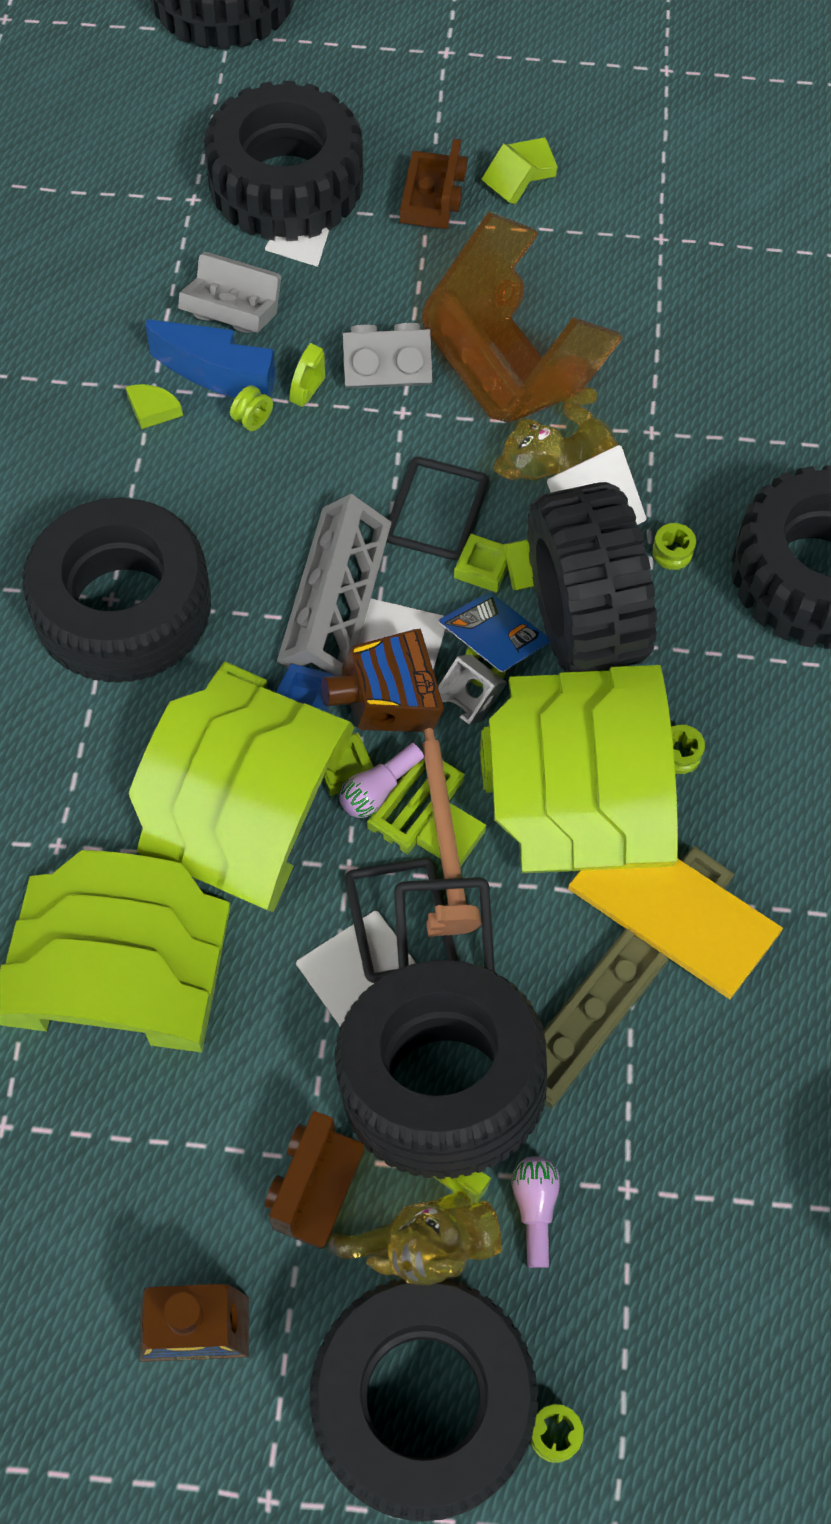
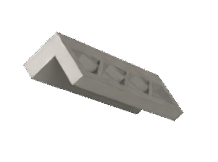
[277,494,392,676]

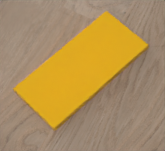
[568,858,783,1000]

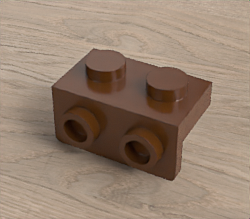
[400,139,468,229]
[264,1110,364,1249]

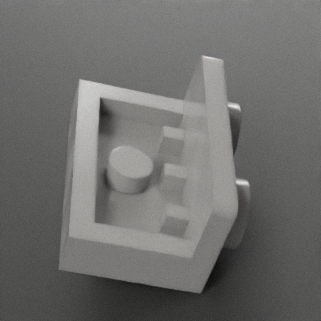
[178,252,281,333]
[342,323,432,389]

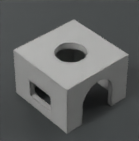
[438,654,507,725]

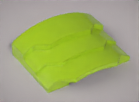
[489,665,678,873]
[128,670,355,912]
[0,850,231,1053]

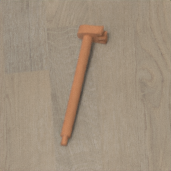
[422,728,482,937]

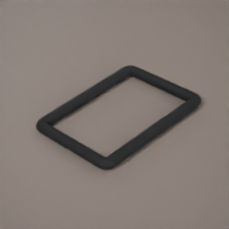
[386,457,489,560]
[344,857,458,983]
[394,877,495,972]

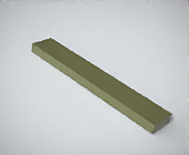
[543,845,735,1110]

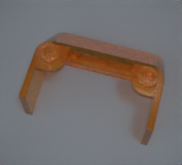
[422,211,623,423]

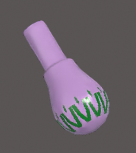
[339,742,424,818]
[511,1156,560,1268]

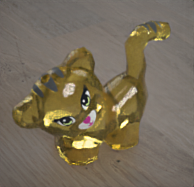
[493,387,624,481]
[328,1191,502,1285]

